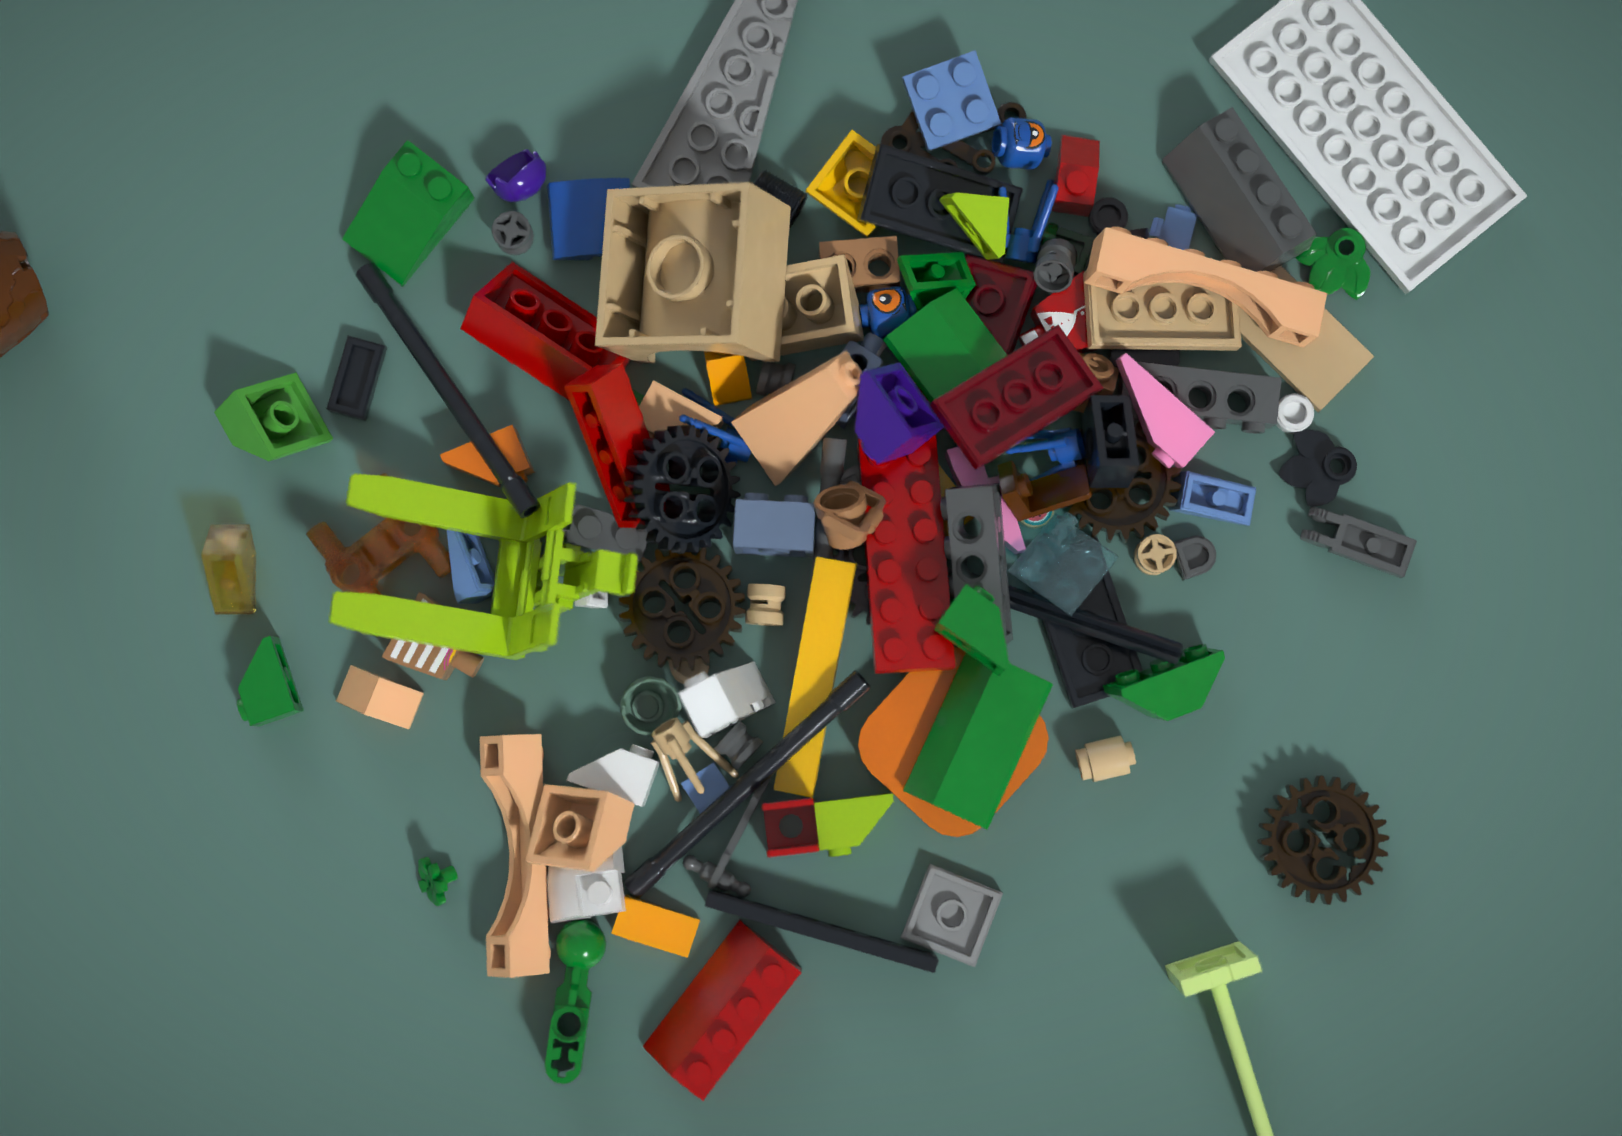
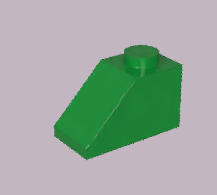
[934,584,1010,676]
[237,636,304,727]

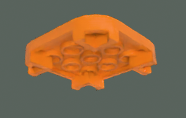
[858,647,1049,837]

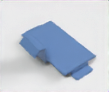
[1149,204,1197,250]

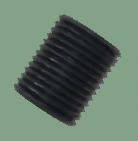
[753,170,808,228]

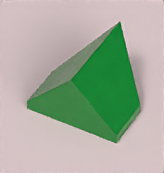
[897,252,976,311]

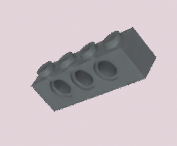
[1118,362,1282,434]
[941,483,1013,644]

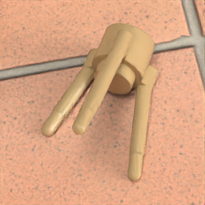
[651,718,739,802]

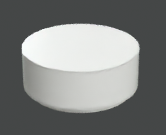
[1276,393,1314,434]

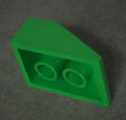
[342,140,475,287]

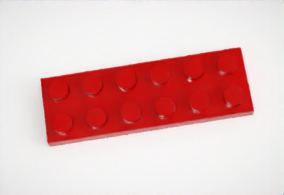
[857,435,955,674]

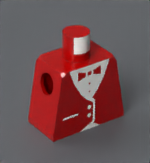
[1018,271,1097,354]

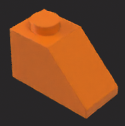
[440,425,535,487]

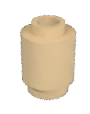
[1075,735,1136,782]

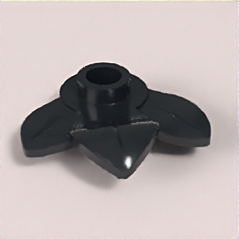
[1278,430,1357,506]

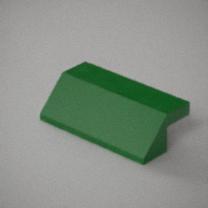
[883,288,1007,403]
[903,653,1053,830]

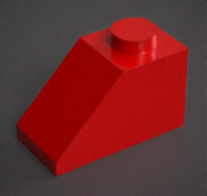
[1051,135,1100,217]

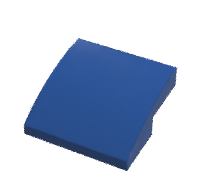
[547,178,630,260]

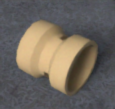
[745,584,786,626]

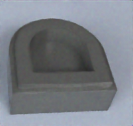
[1173,536,1216,580]

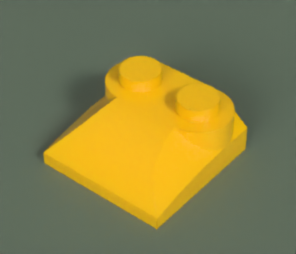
[805,130,876,238]

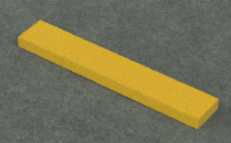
[773,556,857,798]

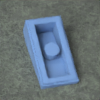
[1168,471,1256,526]
[447,530,495,604]

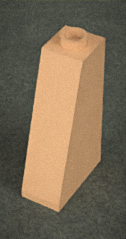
[731,351,862,486]

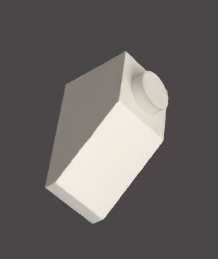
[567,744,660,807]

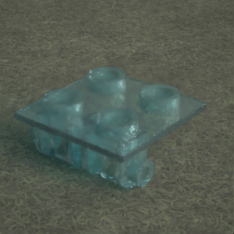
[1008,512,1119,616]

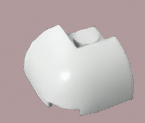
[546,846,626,924]

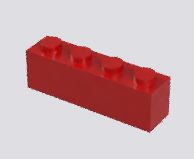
[564,364,670,528]

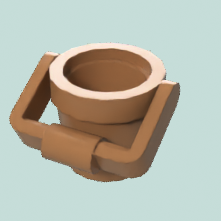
[814,481,886,550]

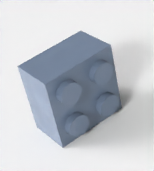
[733,493,815,558]

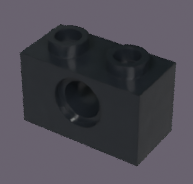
[1081,395,1139,488]

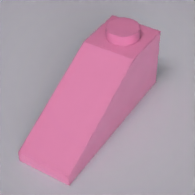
[1116,353,1215,469]

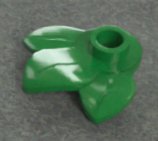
[1296,228,1370,300]

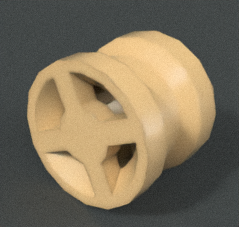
[1134,534,1177,575]

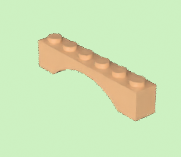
[1084,227,1327,348]
[479,734,551,978]

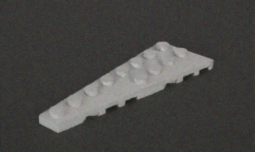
[632,0,798,188]

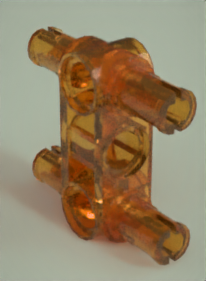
[306,473,451,595]

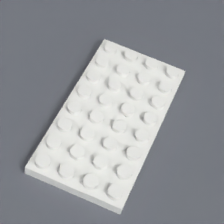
[1209,0,1527,295]

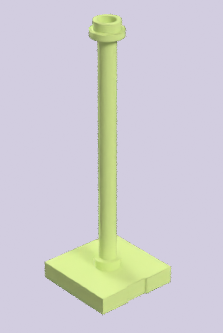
[1165,941,1274,1136]

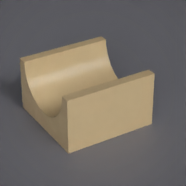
[595,182,791,364]

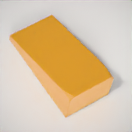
[611,894,700,958]

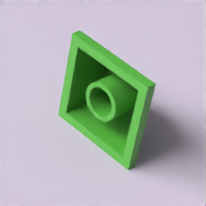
[214,373,333,462]

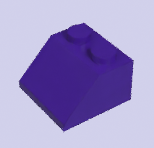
[855,363,944,464]

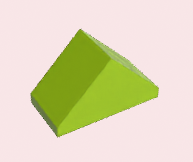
[939,193,1009,260]

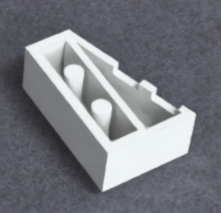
[679,661,776,738]

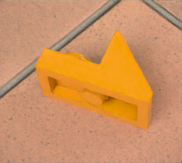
[704,351,752,406]

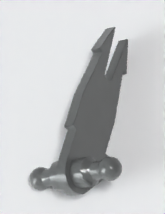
[683,777,771,898]

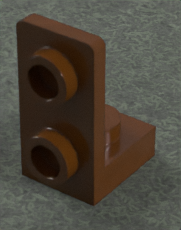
[997,460,1092,522]

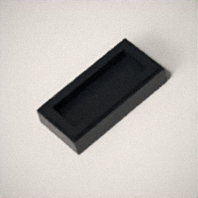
[326,336,387,421]

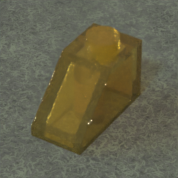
[201,524,256,615]

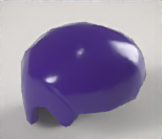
[485,149,546,202]

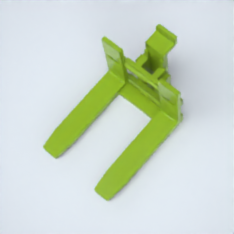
[329,474,638,660]

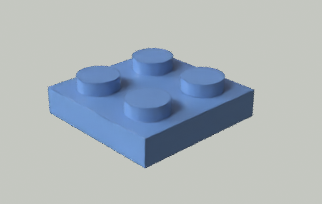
[902,50,1001,152]

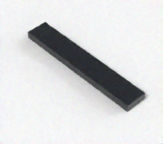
[705,890,939,973]

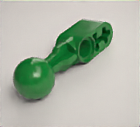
[545,919,606,1084]

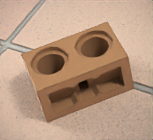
[819,236,901,293]

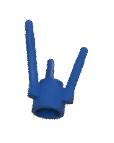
[999,179,1059,263]
[679,388,751,464]
[1006,427,1085,481]

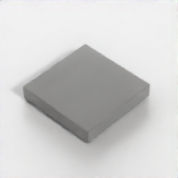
[901,864,1003,967]

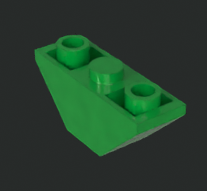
[1103,644,1225,721]

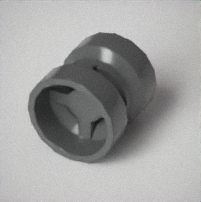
[1034,238,1078,293]

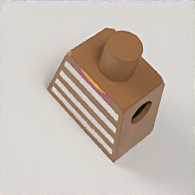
[382,592,484,681]

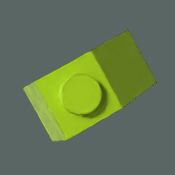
[814,793,894,857]

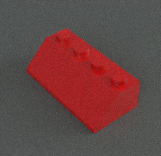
[460,262,631,401]
[642,920,802,1101]

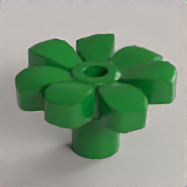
[418,857,458,906]

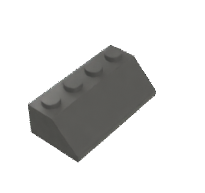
[1162,107,1317,272]

